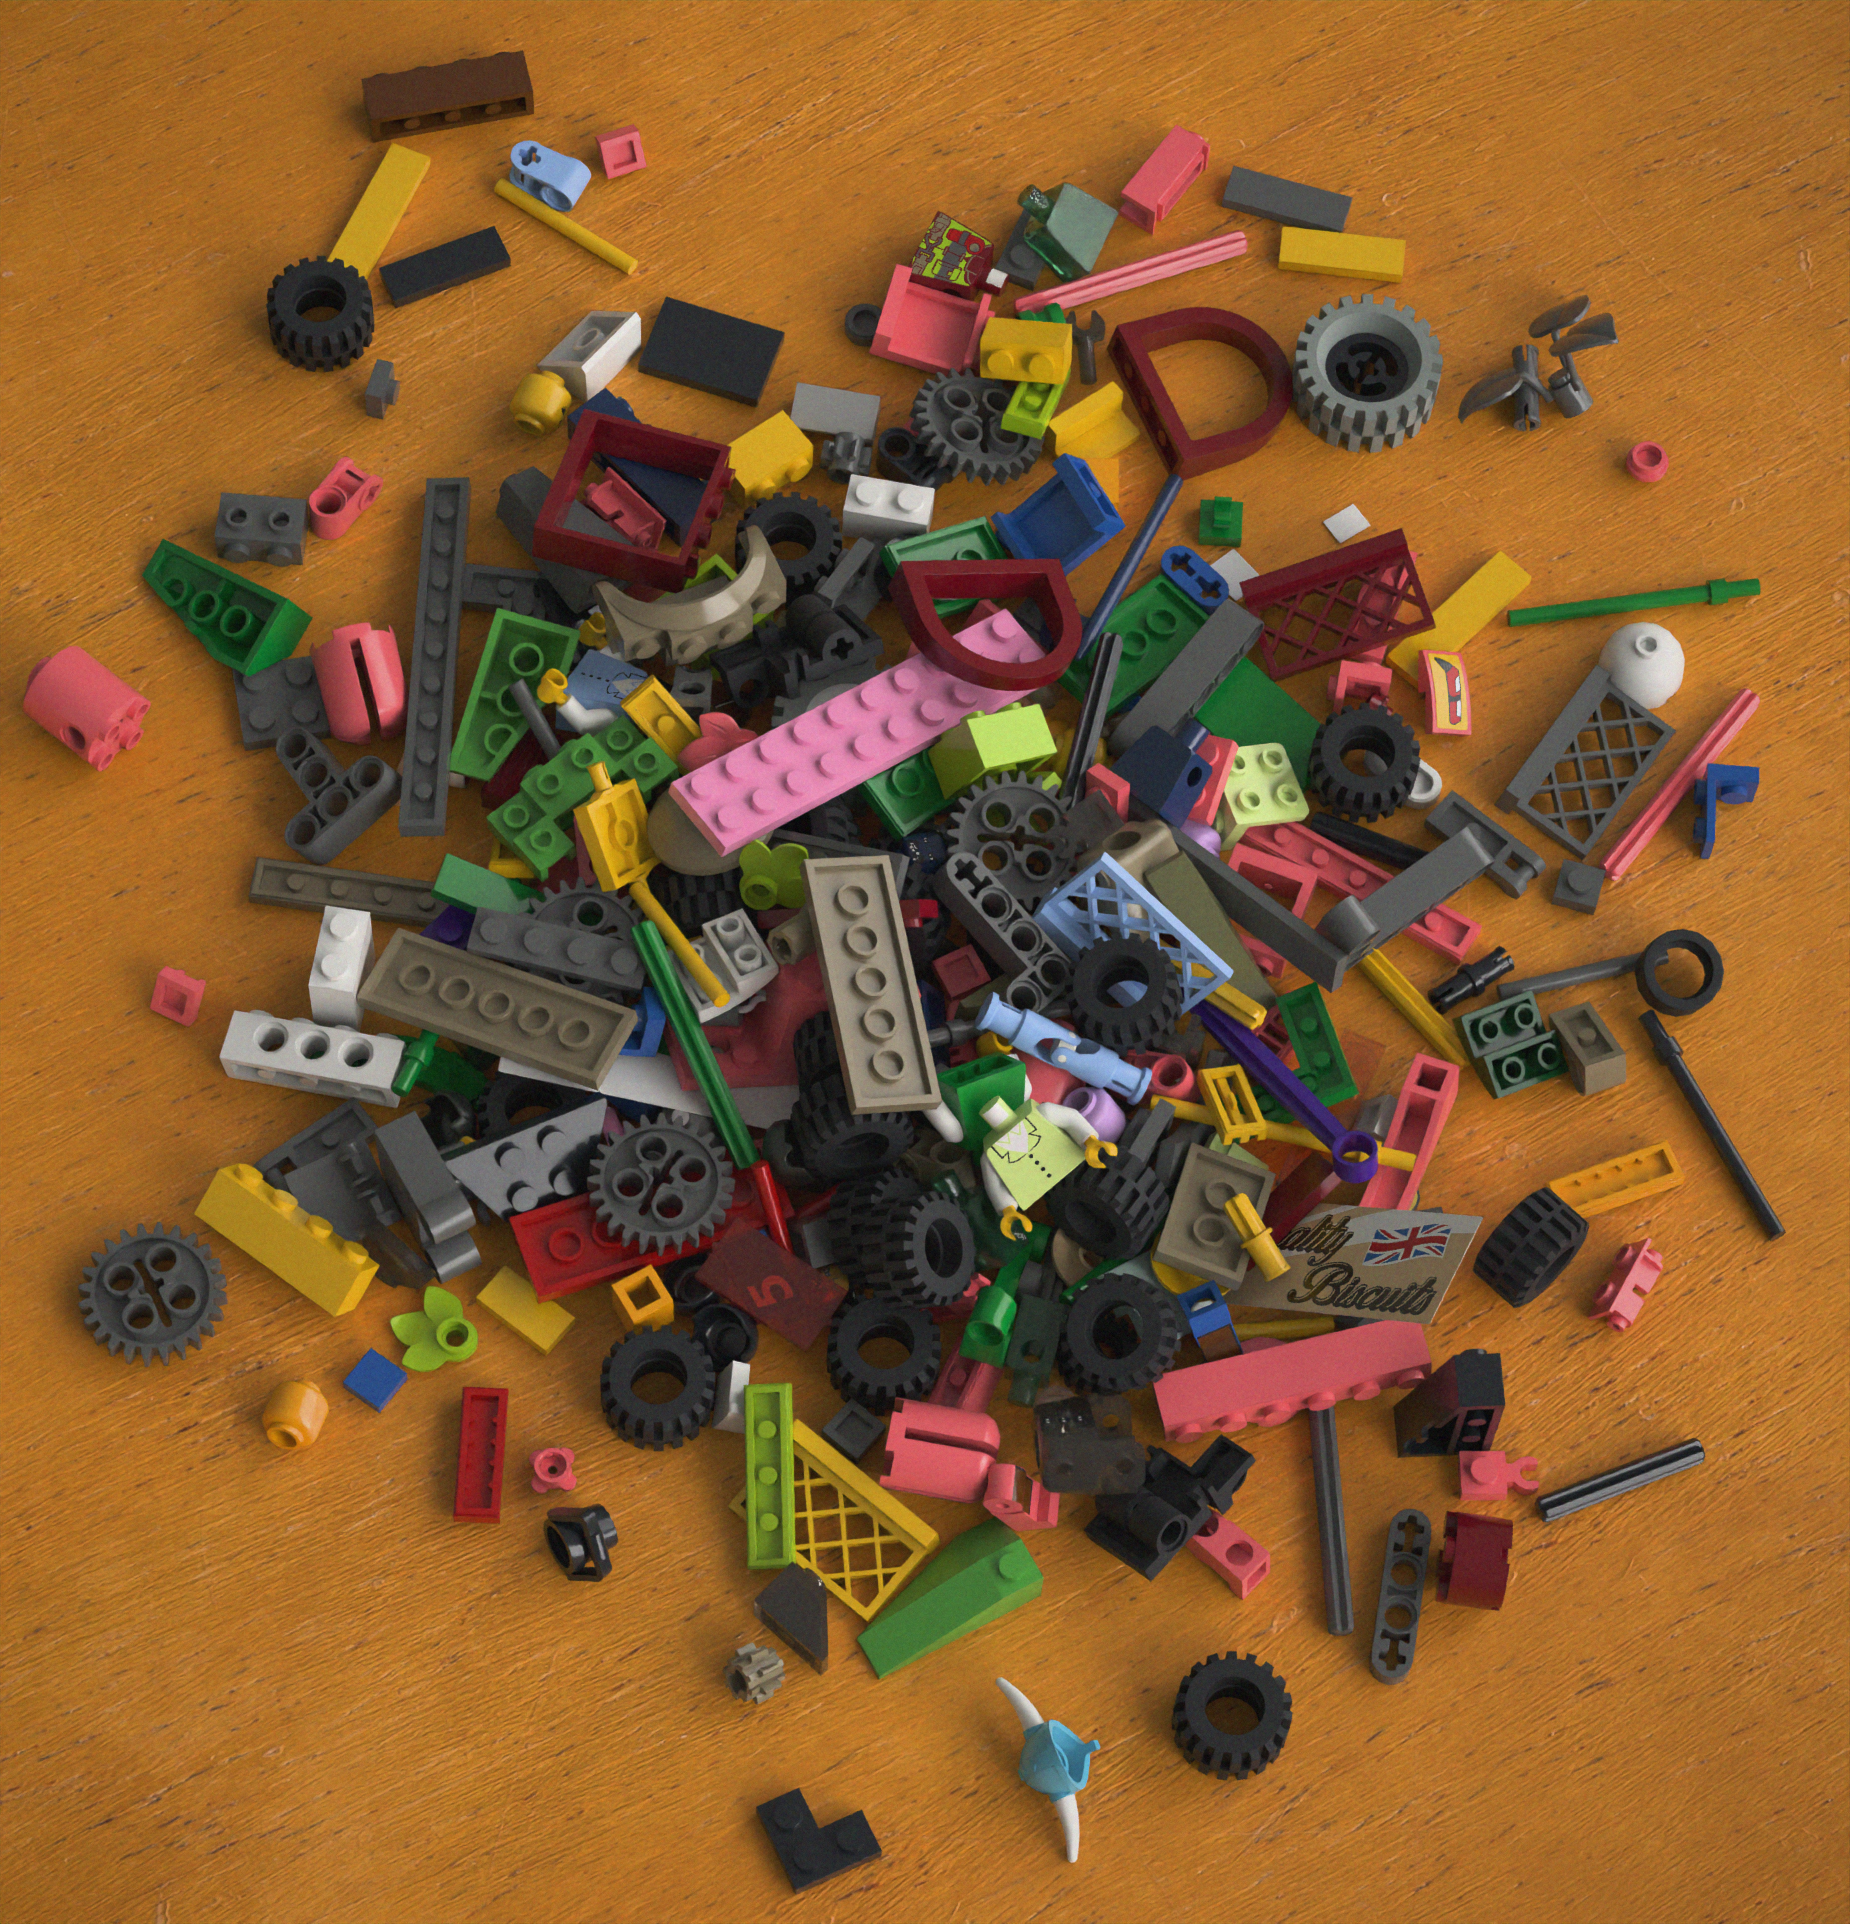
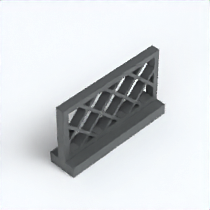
[1494,664,1676,860]

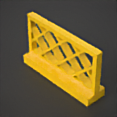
[728,1419,941,1624]

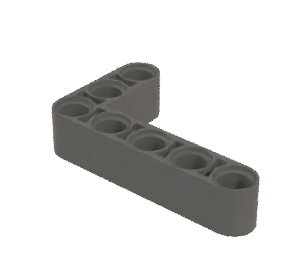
[1314,827,1495,973]

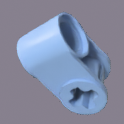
[509,140,591,212]

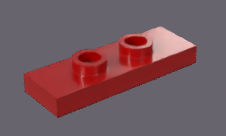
[453,1387,509,1524]

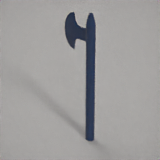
[1039,474,1184,661]

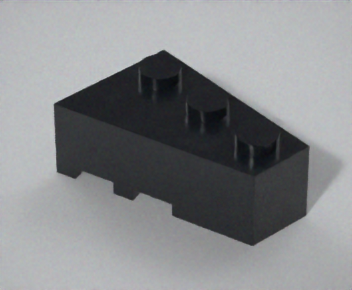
[1393,1349,1505,1458]

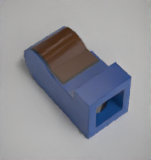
[1177,1280,1243,1363]

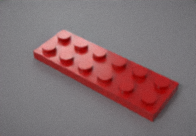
[509,1138,796,1304]

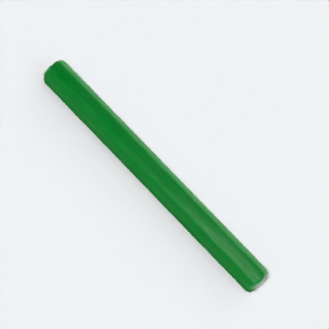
[630,921,760,1170]

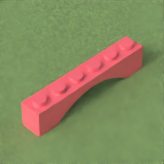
[1359,1053,1459,1211]

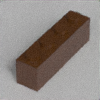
[361,50,534,143]

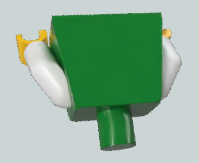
[922,1031,1032,1167]

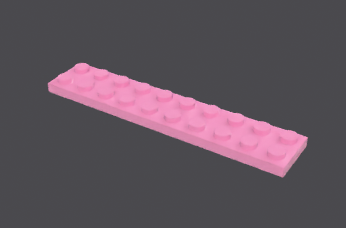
[668,608,1046,857]

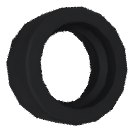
[1635,929,1724,1017]

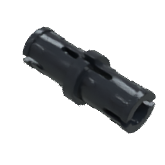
[1428,946,1515,1015]

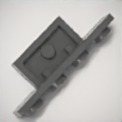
[812,536,888,621]

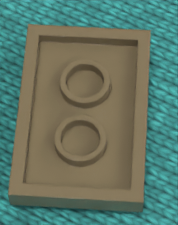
[1152,1142,1276,1291]

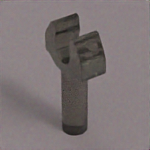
[1065,310,1106,385]

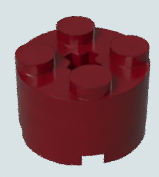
[1435,1511,1513,1611]

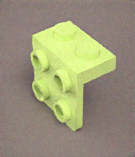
[1211,743,1309,851]

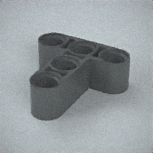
[276,726,402,865]

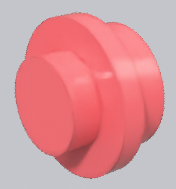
[1626,441,1669,482]

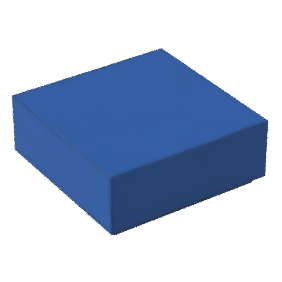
[343,1348,408,1413]

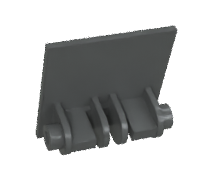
[283,1138,402,1242]

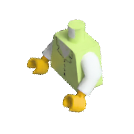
[979,1096,1118,1241]

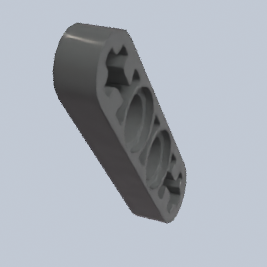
[1369,1509,1431,1685]

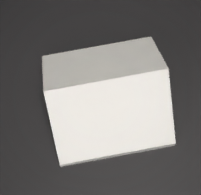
[537,311,641,403]

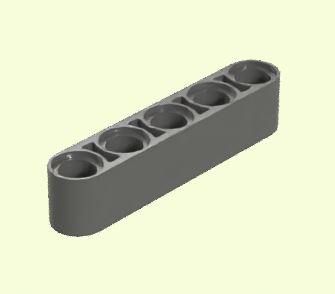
[1107,599,1265,758]

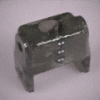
[1031,1392,1146,1496]

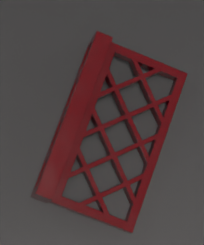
[1239,528,1436,682]

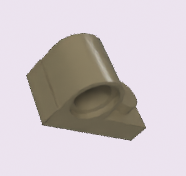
[1549,1001,1626,1097]

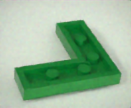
[1221,982,1359,1145]

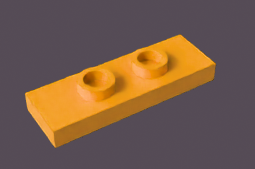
[1543,1139,1685,1219]

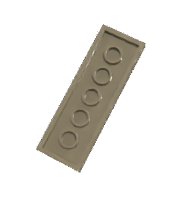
[799,855,942,1115]
[357,928,638,1091]

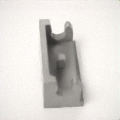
[790,382,881,446]

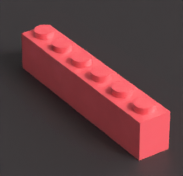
[1152,1320,1432,1443]

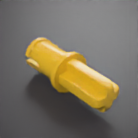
[1223,1193,1291,1283]

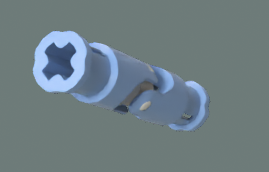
[974,992,1152,1105]

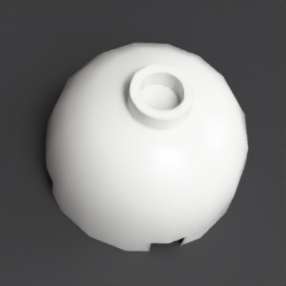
[1598,622,1685,709]

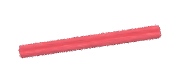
[1013,230,1247,314]
[1599,688,1760,881]

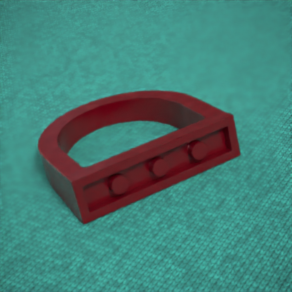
[1107,307,1293,481]
[888,559,1082,691]

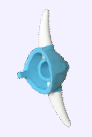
[996,1677,1101,1863]

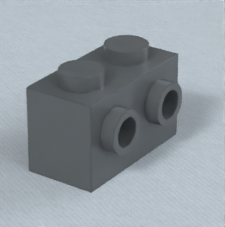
[215,492,309,567]

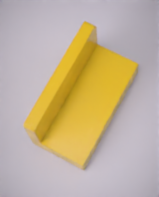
[1044,381,1140,459]

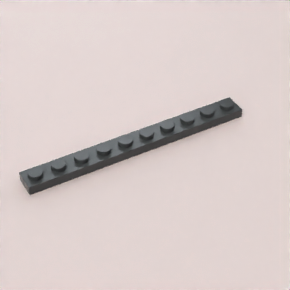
[398,477,471,837]

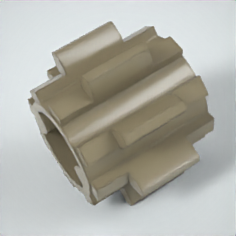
[723,1642,786,1704]

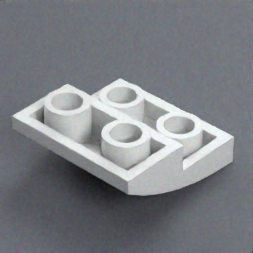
[668,909,779,1024]

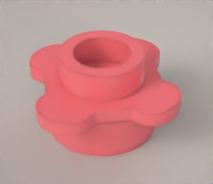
[529,1447,577,1494]

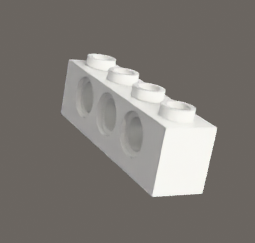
[219,1010,407,1108]

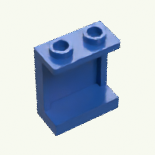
[991,453,1126,577]

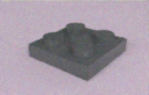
[232,656,331,751]

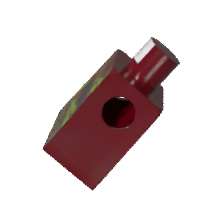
[908,211,1009,302]

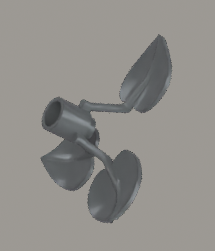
[1458,295,1618,424]

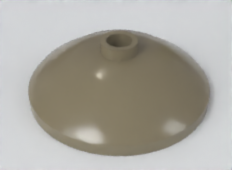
[647,786,775,876]

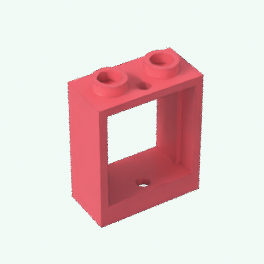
[1228,843,1319,979]

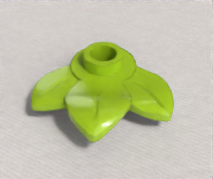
[739,839,809,910]
[390,1286,478,1372]

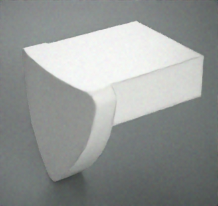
[712,1361,750,1434]

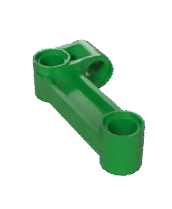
[958,1219,1053,1369]

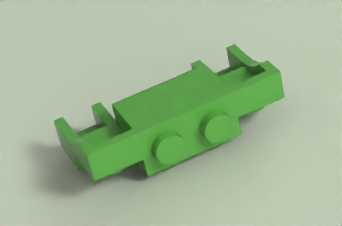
[486,715,679,882]

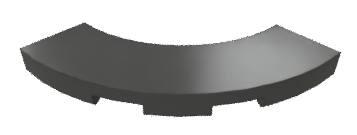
[1154,1049,1238,1188]

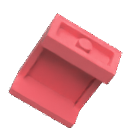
[869,264,995,377]

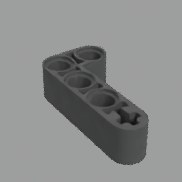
[932,852,1071,1014]

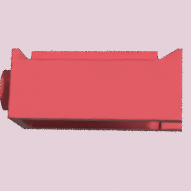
[1118,125,1210,235]

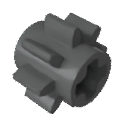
[820,432,873,485]

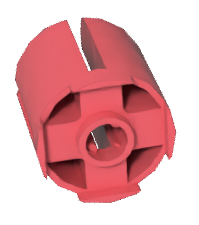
[309,622,409,746]
[879,1397,1001,1504]

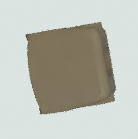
[1077,818,1179,942]

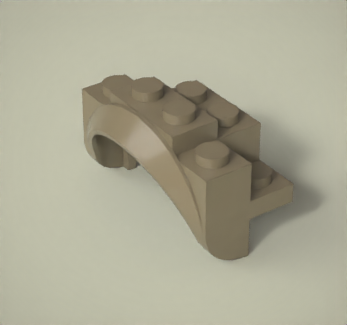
[592,525,786,668]

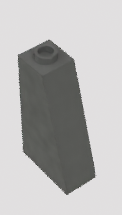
[495,466,636,614]

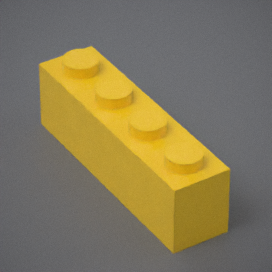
[194,1163,380,1317]

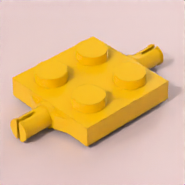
[573,761,661,908]

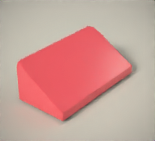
[927,1336,1008,1413]

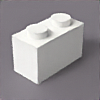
[842,474,935,542]

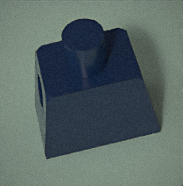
[1109,717,1212,829]

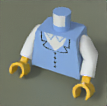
[537,612,649,735]

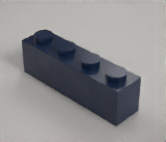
[567,387,716,548]

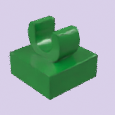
[1198,496,1243,547]

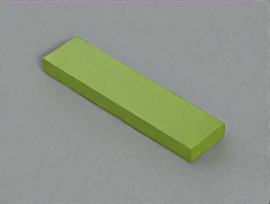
[744,1383,796,1570]

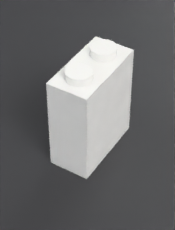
[308,906,375,1033]

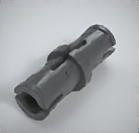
[1511,345,1543,431]

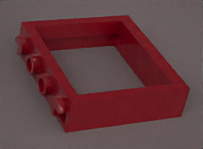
[532,409,736,593]

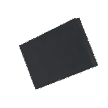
[638,297,785,408]

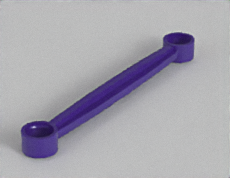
[1169,944,1378,1183]

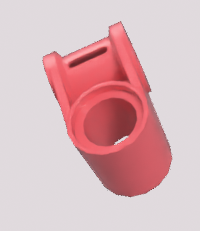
[309,456,383,540]
[1109,1049,1201,1104]

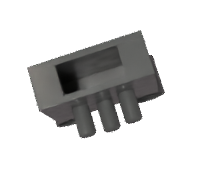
[374,1111,482,1284]

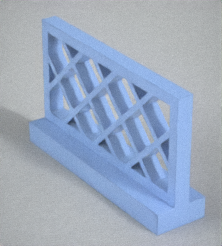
[1032,852,1234,1036]

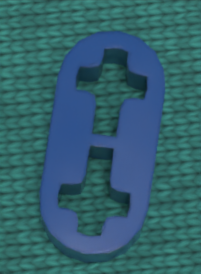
[1159,546,1229,616]

